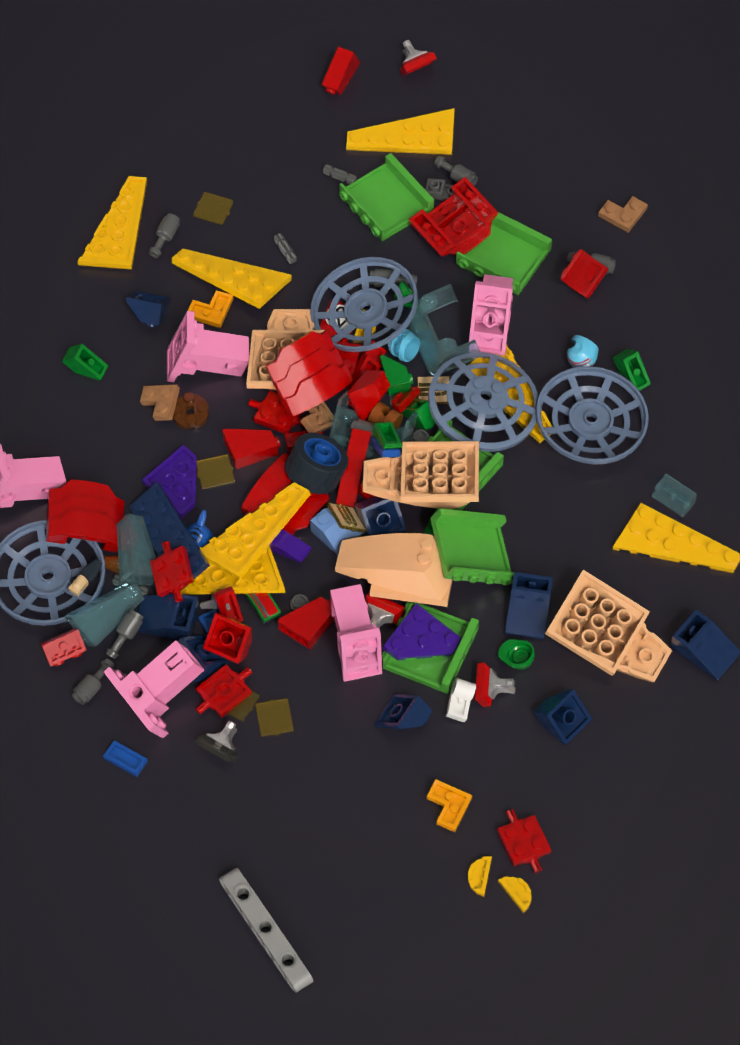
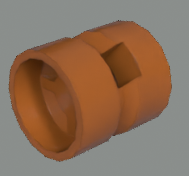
[368,402,403,431]

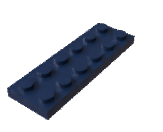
[129,482,210,590]

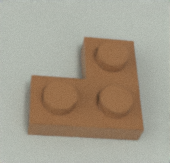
[598,196,648,233]
[140,384,180,421]
[300,402,338,433]

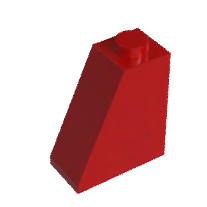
[322,46,360,95]
[222,429,280,469]
[278,597,334,649]

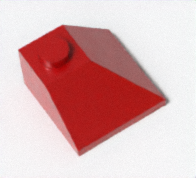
[347,370,390,420]
[203,612,252,664]

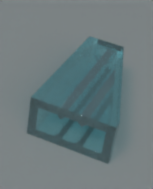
[117,514,156,586]
[64,584,144,647]

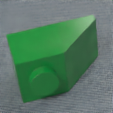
[62,344,109,381]
[613,349,651,391]
[380,355,413,396]
[402,398,435,430]

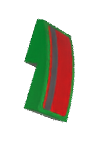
[245,593,281,623]

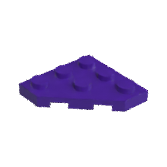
[142,445,197,518]
[382,603,462,661]

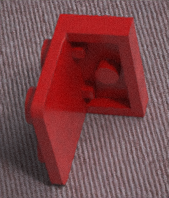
[560,249,609,299]

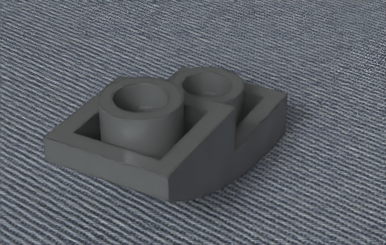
[425,178,453,201]

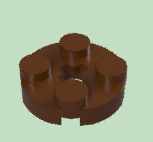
[173,392,209,429]

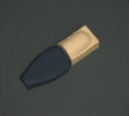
[68,559,102,597]

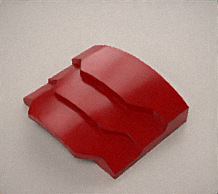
[409,177,498,257]
[265,330,353,416]
[241,453,329,535]
[46,480,125,553]

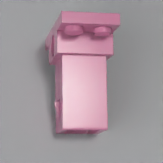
[468,274,513,356]
[167,311,249,382]
[0,444,66,508]
[330,584,382,682]
[104,641,204,738]

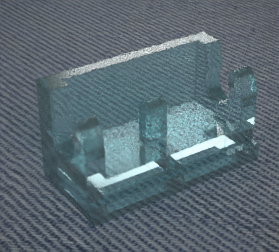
[652,474,697,517]

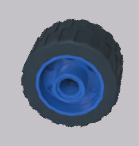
[285,433,349,494]

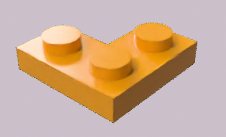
[188,290,234,328]
[427,779,472,832]

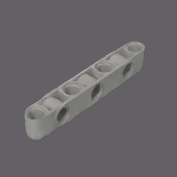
[219,867,314,993]

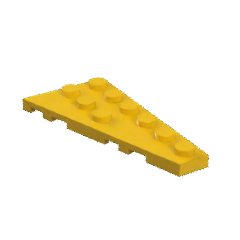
[346,108,455,155]
[77,176,147,270]
[172,249,292,309]
[467,344,552,444]
[200,482,311,580]
[613,503,740,573]
[170,546,285,595]

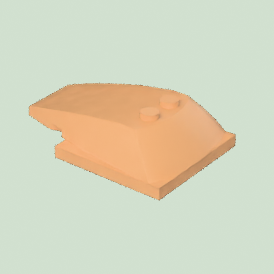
[246,309,325,390]
[363,441,479,509]
[335,533,453,607]
[545,570,672,683]

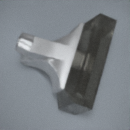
[195,721,238,763]

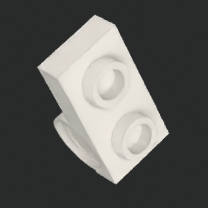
[446,678,476,722]

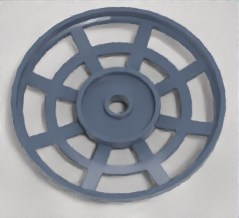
[310,257,418,352]
[428,352,539,452]
[536,366,649,464]
[0,520,106,626]

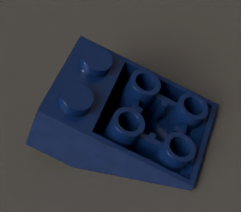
[505,572,553,640]
[137,594,200,640]
[670,609,740,681]

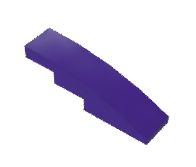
[245,513,312,563]

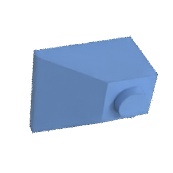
[310,506,365,555]

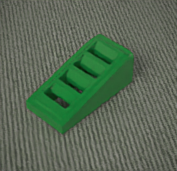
[373,422,402,449]

